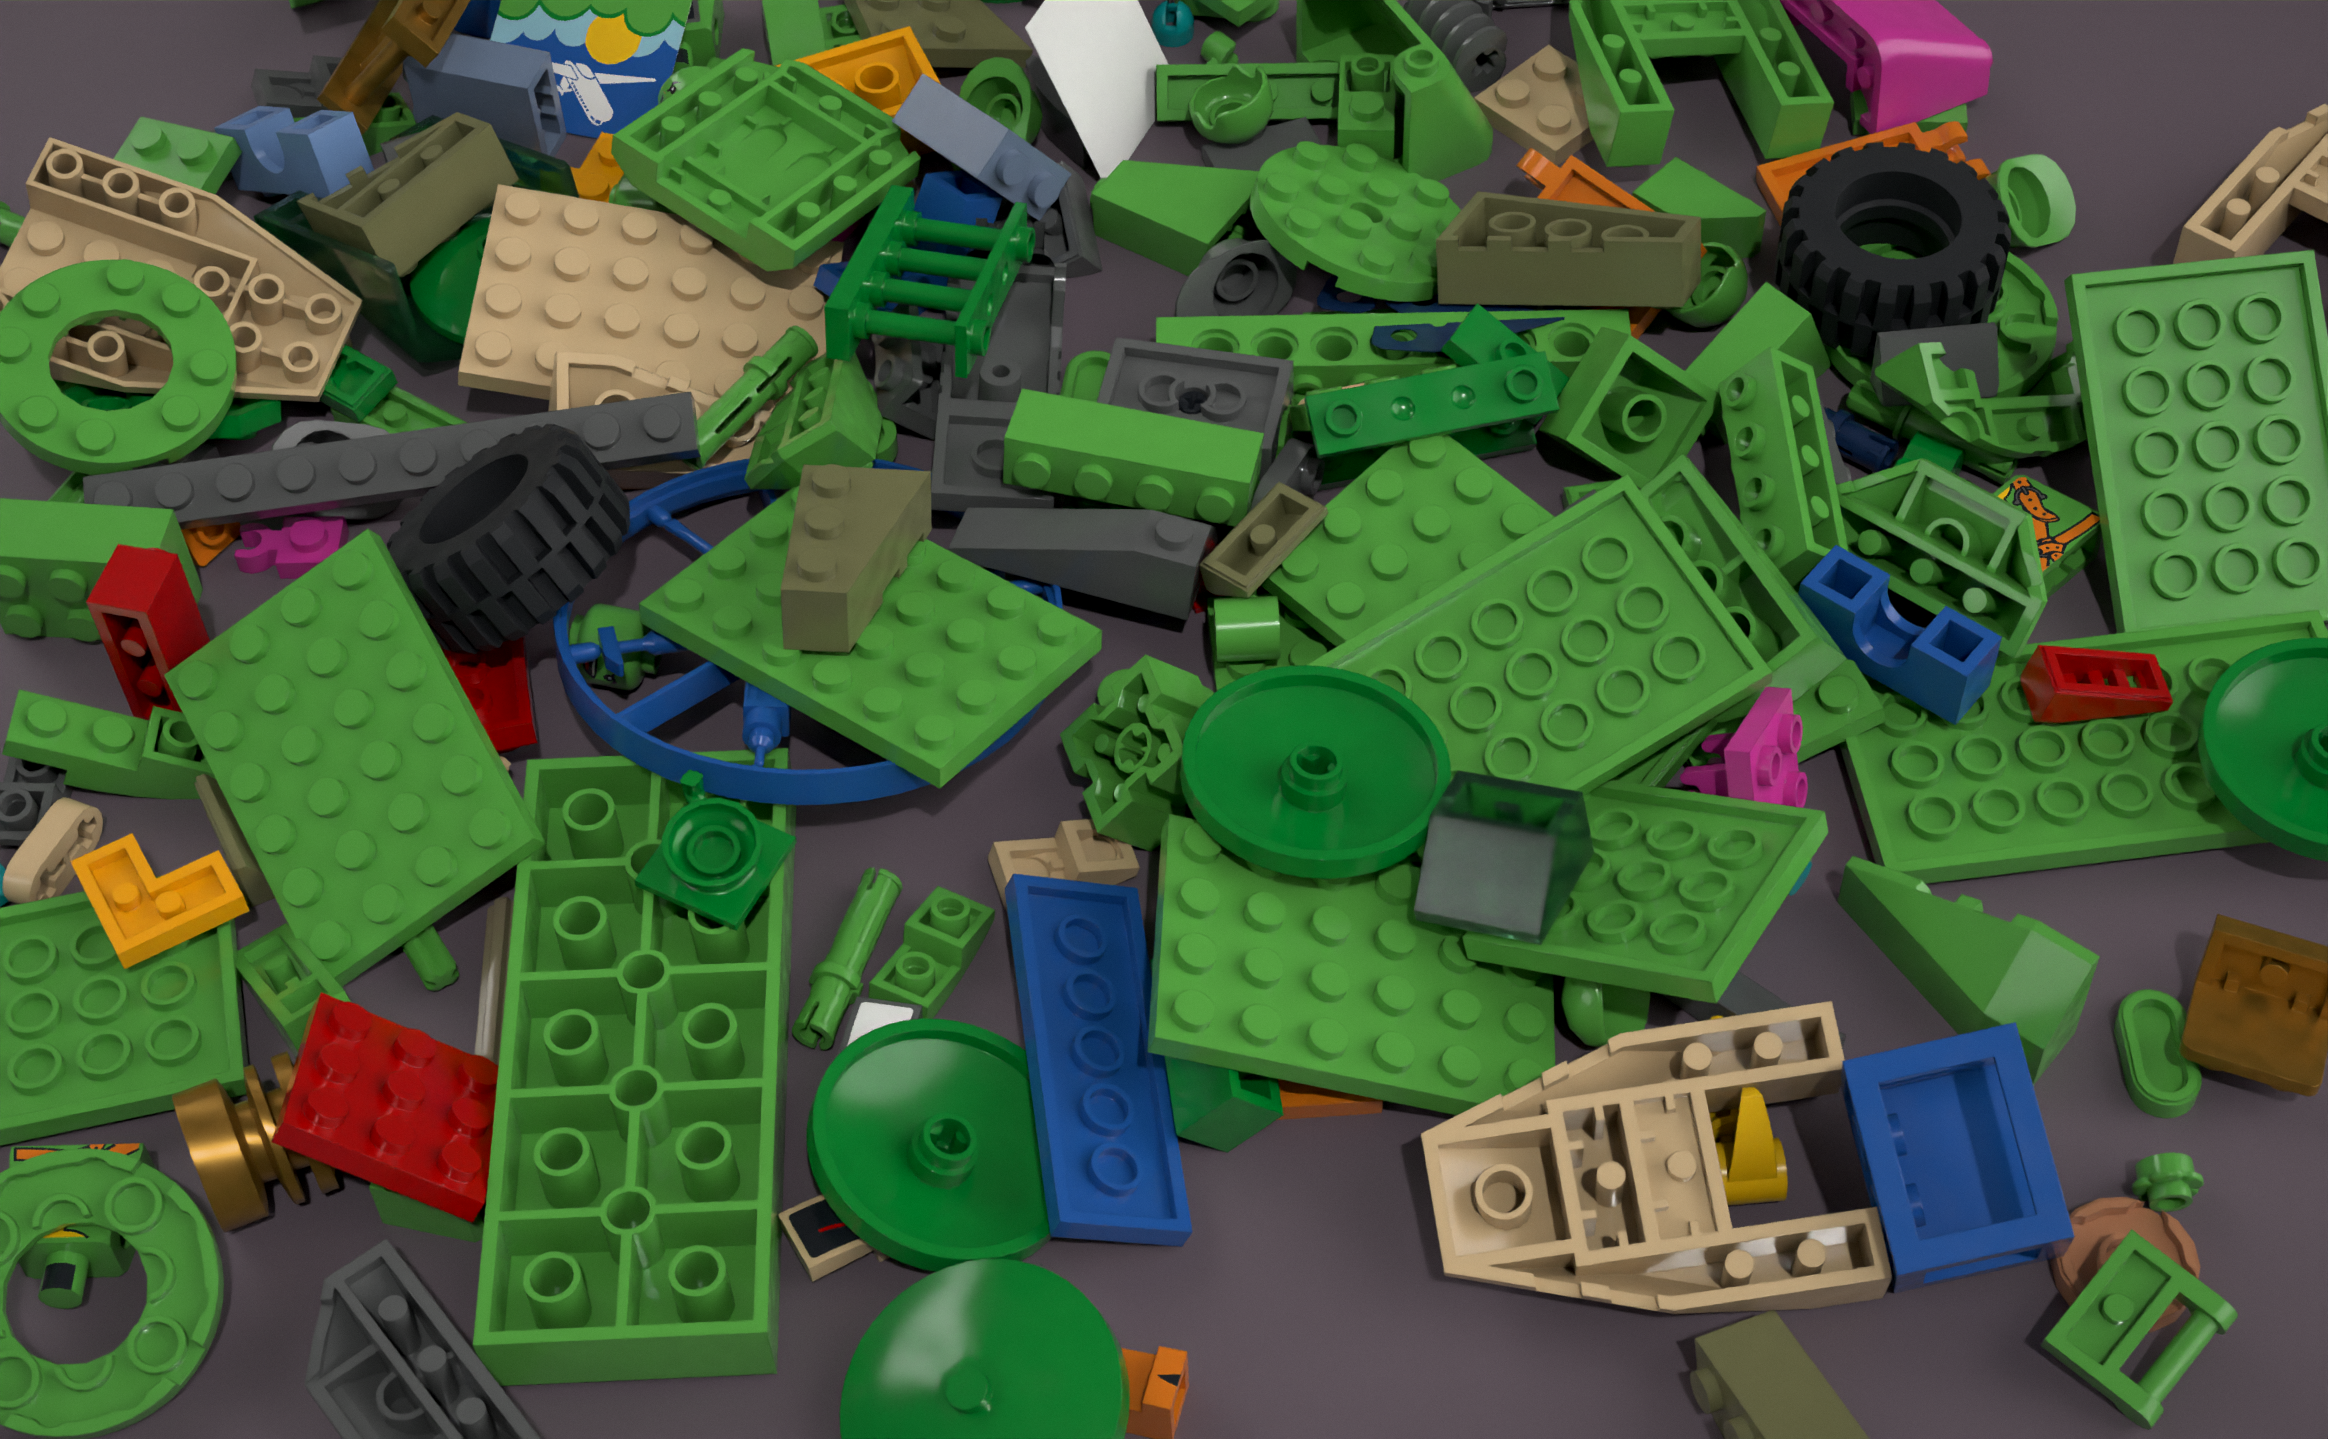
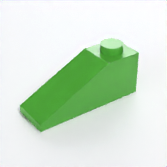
[237,923,350,1059]

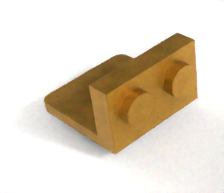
[2179,914,2328,1096]

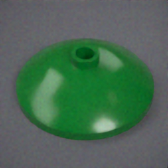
[410,213,492,344]

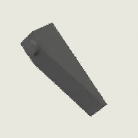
[948,508,1220,621]

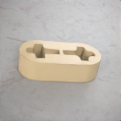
[2,797,103,904]

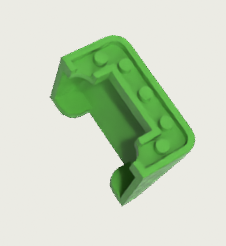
[1296,0,1493,181]

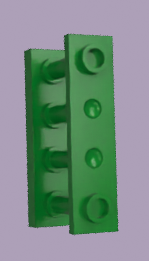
[824,185,1035,378]
[1289,351,1560,491]

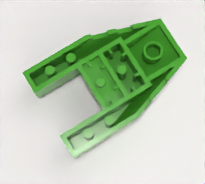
[1569,0,1834,167]

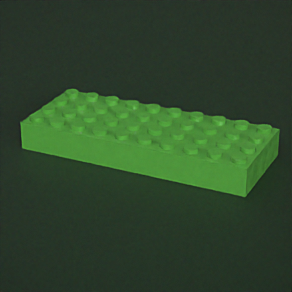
[473,748,796,1386]

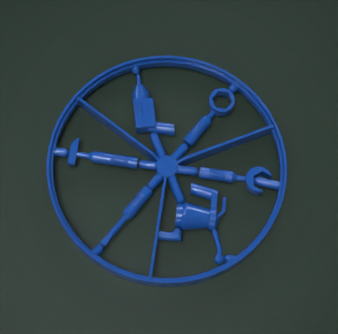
[553,458,1063,805]

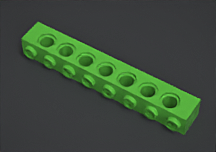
[1156,309,1631,406]

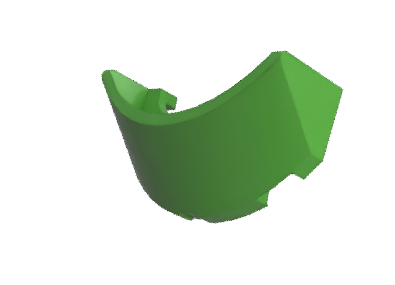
[1875,341,2087,458]

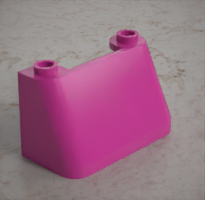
[1779,0,1993,134]

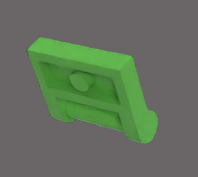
[2040,1229,2238,1430]

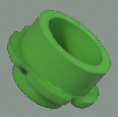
[2132,1153,2204,1212]

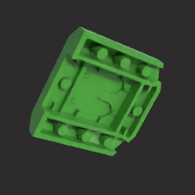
[611,48,921,272]

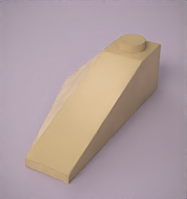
[548,351,770,490]

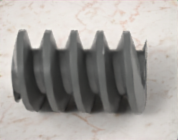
[1403,0,1508,92]

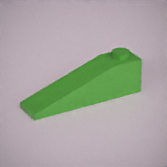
[1640,454,1847,723]
[1837,856,2100,1086]

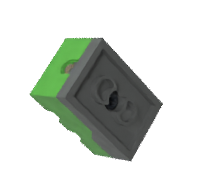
[1097,337,1294,485]

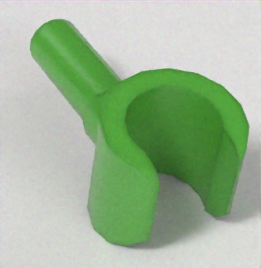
[1201,31,1239,64]

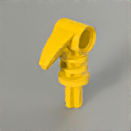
[1709,1015,1788,1206]

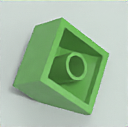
[1539,327,1721,490]

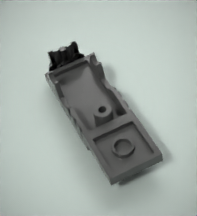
[931,218,1067,512]

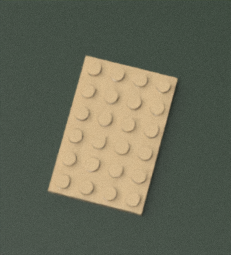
[458,184,844,413]

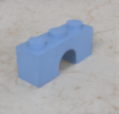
[214,106,374,200]

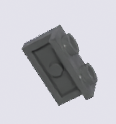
[872,304,943,441]

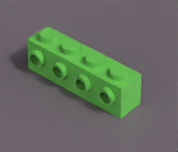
[1718,347,1849,594]
[1003,389,1264,527]

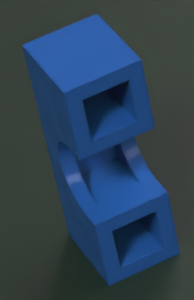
[1799,545,2002,725]

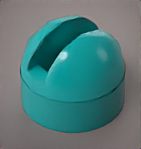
[1151,0,1194,47]

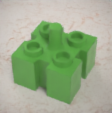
[1060,654,1208,852]

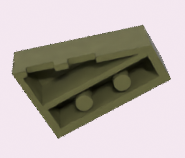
[297,112,519,282]

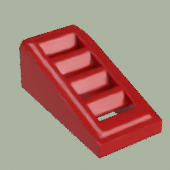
[2020,645,2173,723]

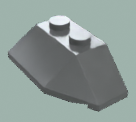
[304,1238,540,1439]

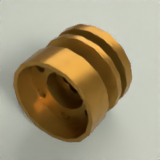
[172,1051,339,1233]

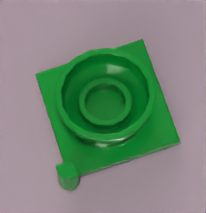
[634,770,797,931]

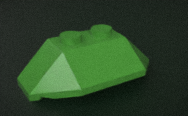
[744,352,883,489]
[1836,458,2048,658]

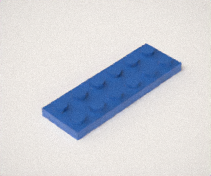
[1005,873,1193,1247]

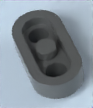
[1250,438,1325,511]

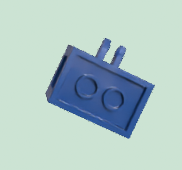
[1840,1022,2075,1293]

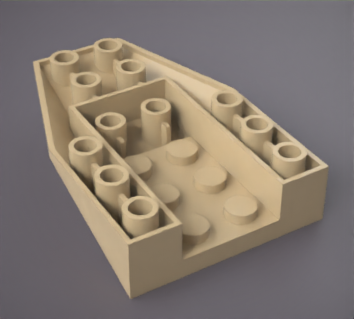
[0,137,363,402]

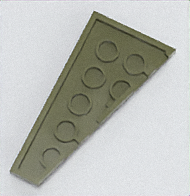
[844,0,1033,68]

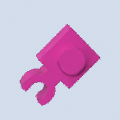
[234,516,349,579]

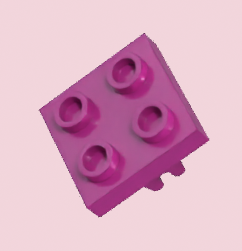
[1680,687,1808,808]

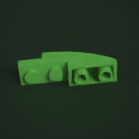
[2,689,216,800]

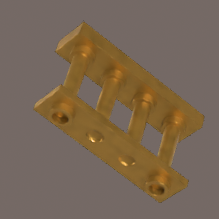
[317,0,470,136]

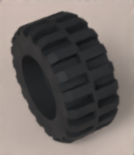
[1774,142,2012,359]
[387,424,630,655]

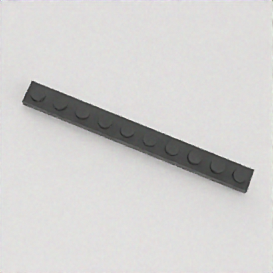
[83,392,701,530]

